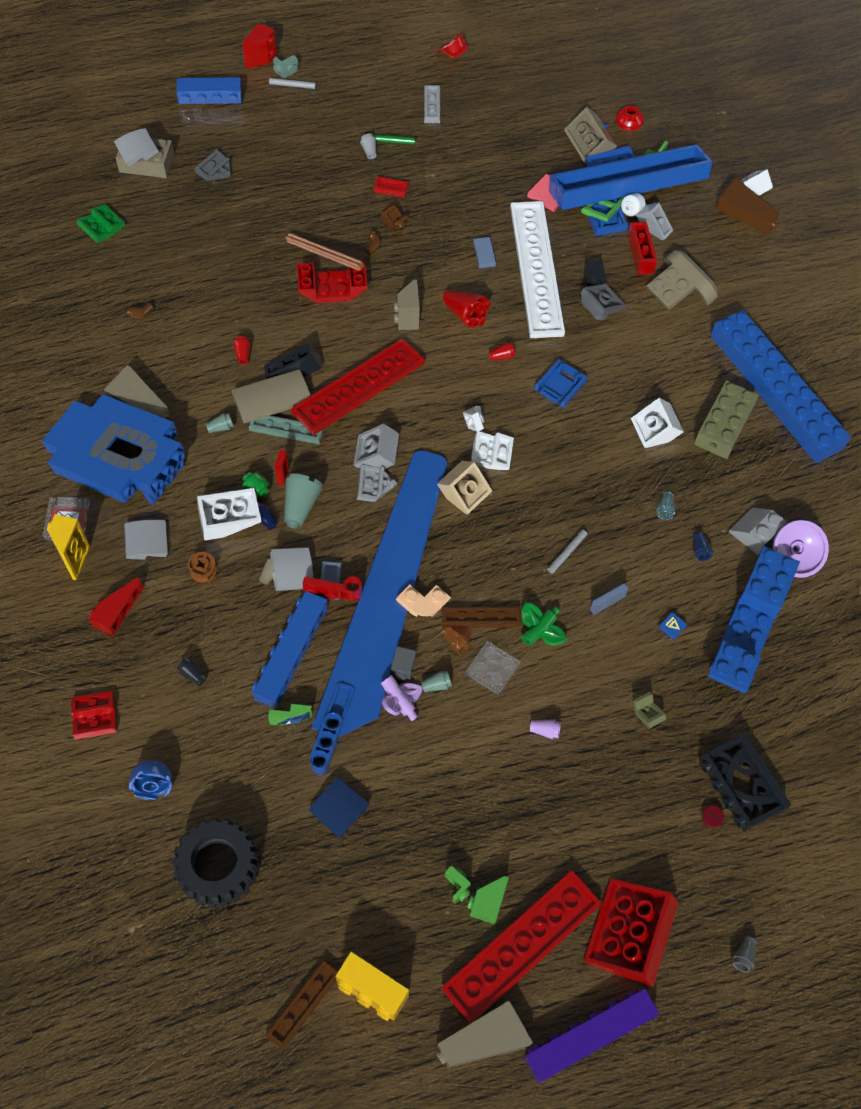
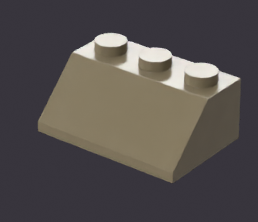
[564,107,617,163]

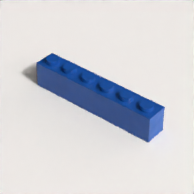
[252,591,328,709]

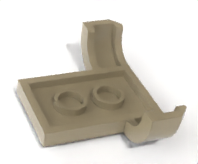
[647,250,718,310]

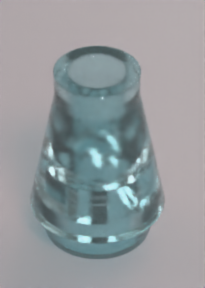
[656,492,675,520]

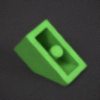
[467,876,509,924]

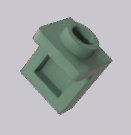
[273,55,298,79]

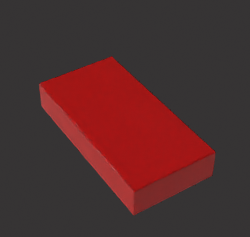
[374,176,409,198]
[275,449,289,486]

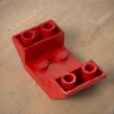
[297,260,368,303]

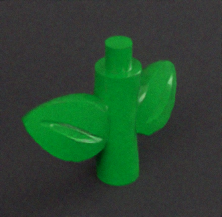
[521,602,567,646]

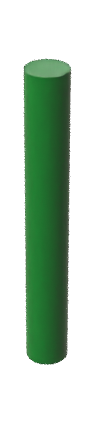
[373,135,415,144]

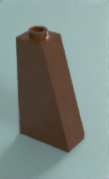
[716,178,780,235]

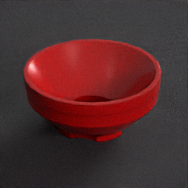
[615,106,644,131]

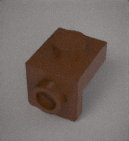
[380,204,409,231]

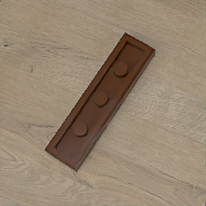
[442,607,521,628]
[265,960,338,1050]

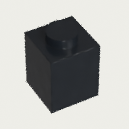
[584,261,605,287]

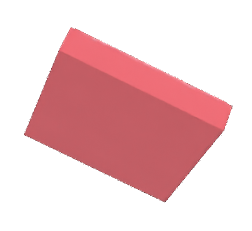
[527,174,559,212]

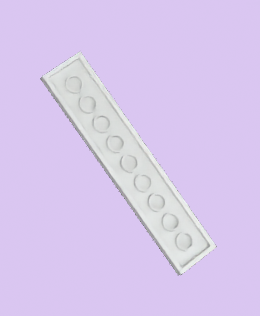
[510,201,565,338]

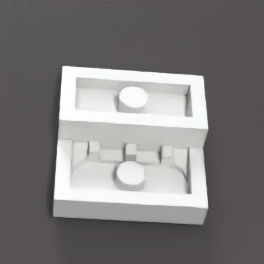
[471,431,514,470]

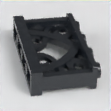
[699,733,791,832]

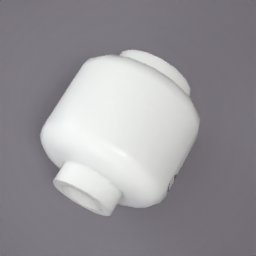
[621,193,646,216]

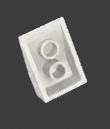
[197,488,261,540]

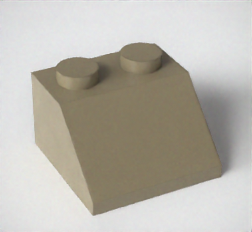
[394,280,420,330]

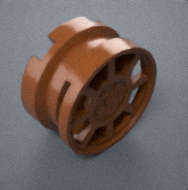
[188,552,217,583]

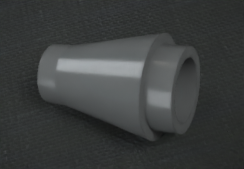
[732,936,757,972]

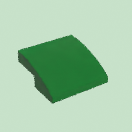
[77,204,125,243]

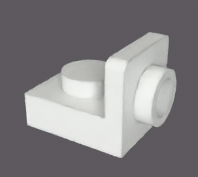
[463,406,485,432]

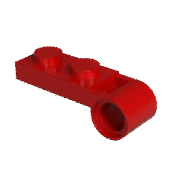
[302,576,362,601]

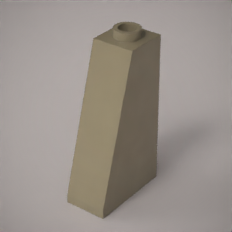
[104,365,170,420]
[436,1001,533,1068]

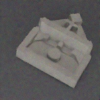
[357,464,398,502]

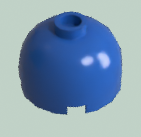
[129,759,172,800]

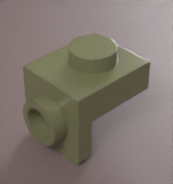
[633,692,666,728]

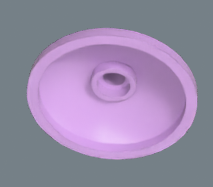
[773,520,829,578]

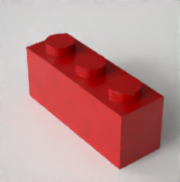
[627,222,657,275]

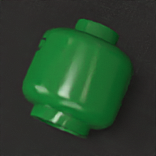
[242,472,270,500]

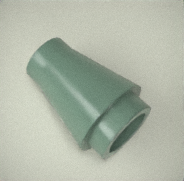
[206,413,234,434]
[421,671,452,693]

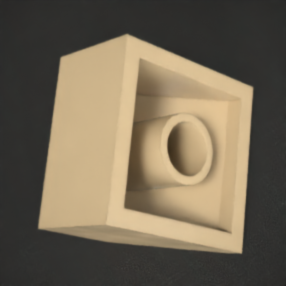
[437,461,492,514]

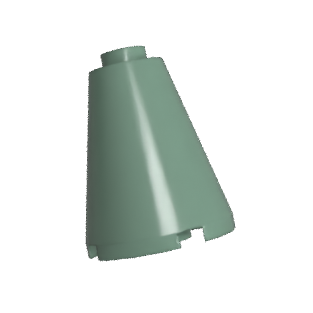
[284,474,323,529]

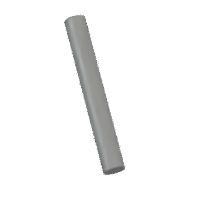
[269,78,316,89]
[548,530,587,574]

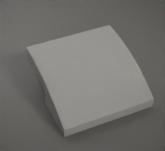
[114,128,159,167]
[124,520,168,560]
[270,548,313,591]

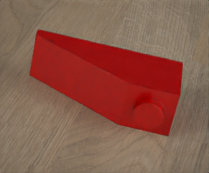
[89,578,144,636]

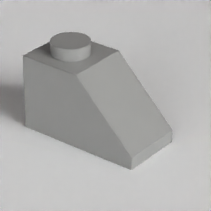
[636,203,674,240]

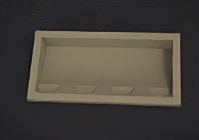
[231,369,311,423]

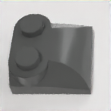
[581,283,627,320]

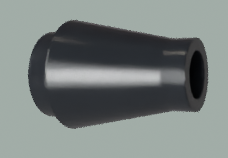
[177,657,207,687]

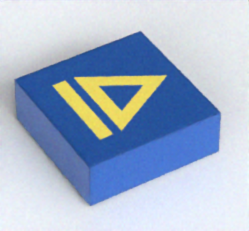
[659,612,687,640]

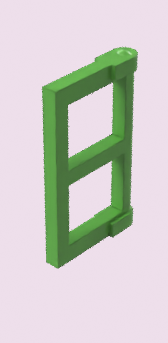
[581,197,624,222]

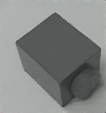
[391,646,416,680]

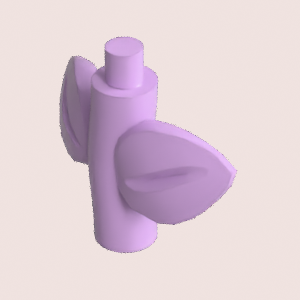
[380,675,423,721]

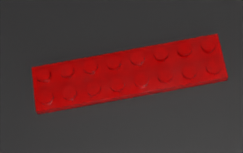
[291,339,425,435]
[441,871,602,1024]

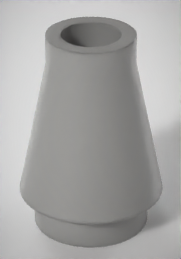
[360,134,377,159]

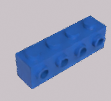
[176,77,242,104]

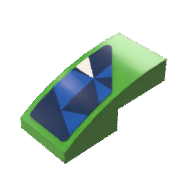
[268,704,313,725]

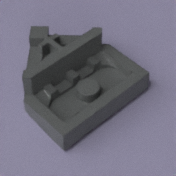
[194,149,230,181]

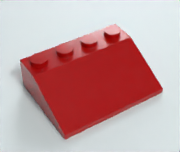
[584,879,678,987]

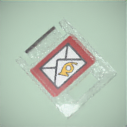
[43,497,89,541]

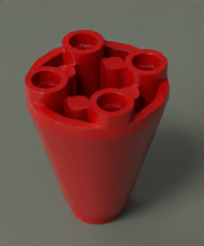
[442,290,491,329]

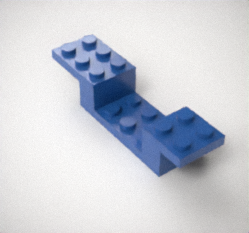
[708,546,800,694]

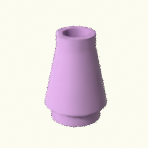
[530,719,561,740]

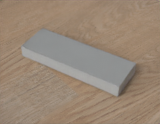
[424,85,440,123]

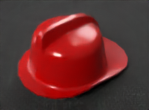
[433,31,468,58]

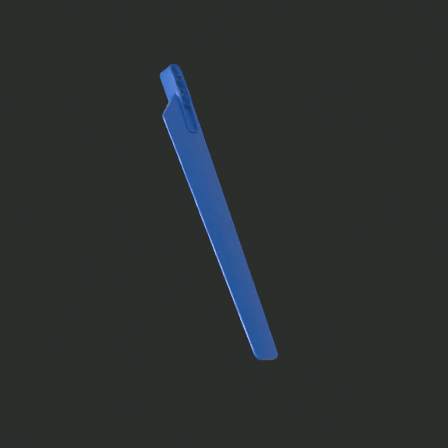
[310,451,447,775]

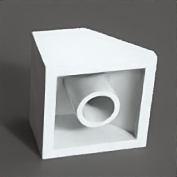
[631,398,684,448]

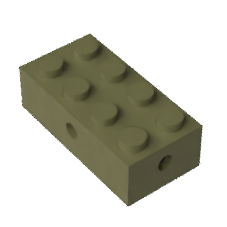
[694,380,759,459]

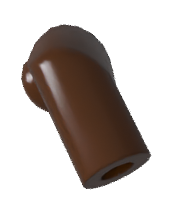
[366,231,381,255]
[126,303,154,319]

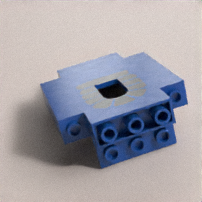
[42,394,186,504]

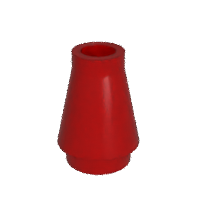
[233,337,251,364]
[488,342,515,362]

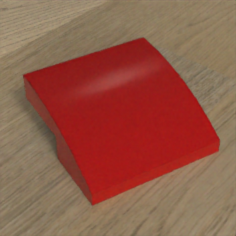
[71,691,116,740]

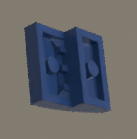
[308,777,370,838]

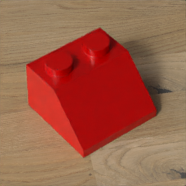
[242,23,277,68]

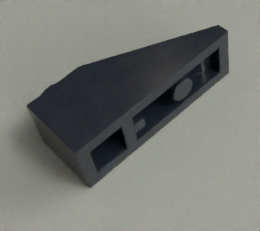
[264,343,322,379]

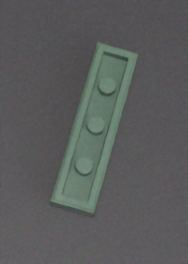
[249,416,324,444]

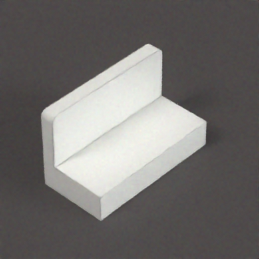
[740,169,773,196]

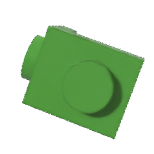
[445,865,471,904]

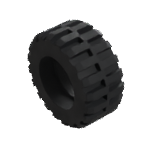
[172,818,259,908]

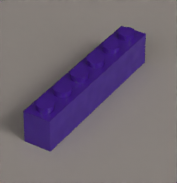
[524,988,659,1084]

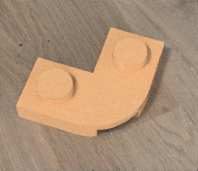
[396,585,451,617]

